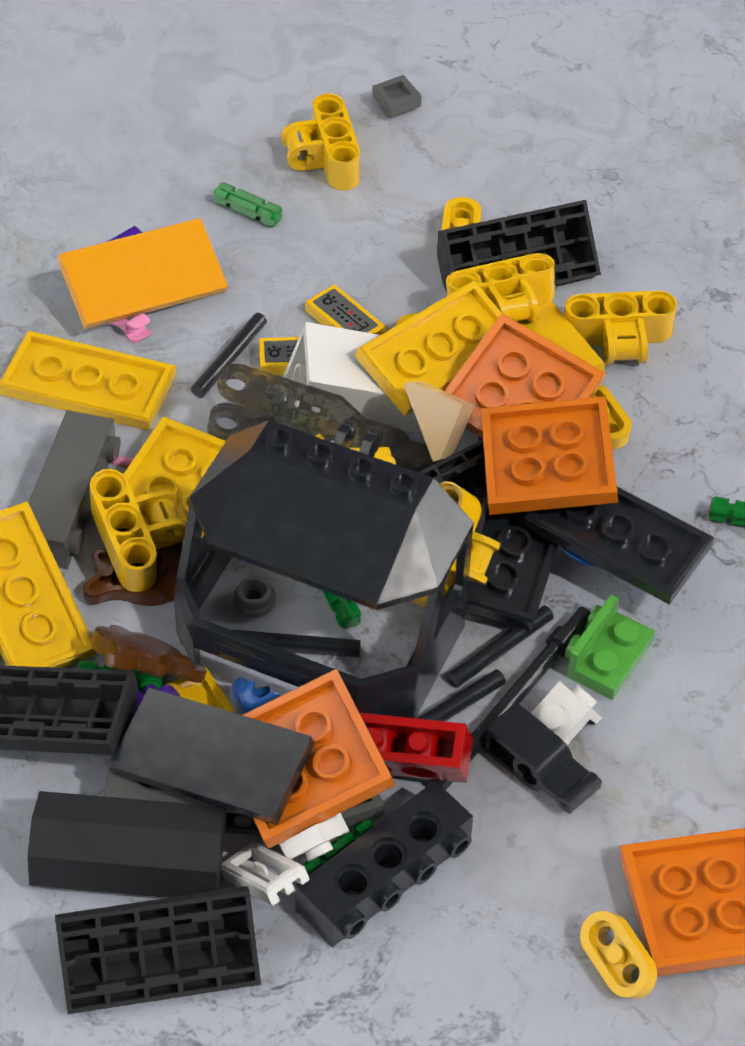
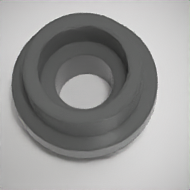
[233,576,276,617]

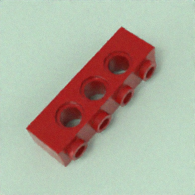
[360,713,473,783]

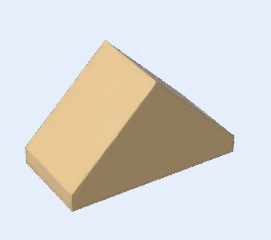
[404,381,475,462]

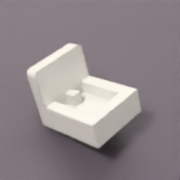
[531,681,602,745]
[280,813,349,862]

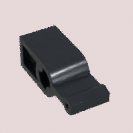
[484,702,602,814]

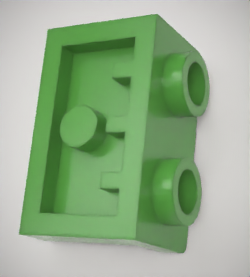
[565,594,655,700]

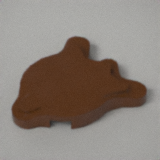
[82,528,182,606]
[91,625,207,683]

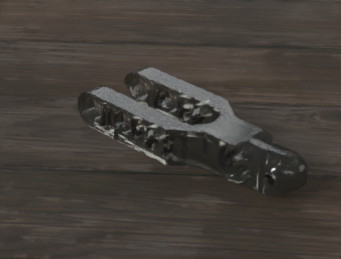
[207,363,437,472]

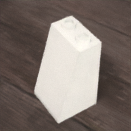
[283,322,421,435]

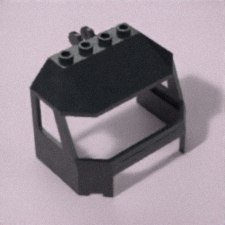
[174,418,474,718]

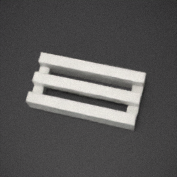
[221,841,310,906]

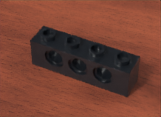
[295,780,473,948]

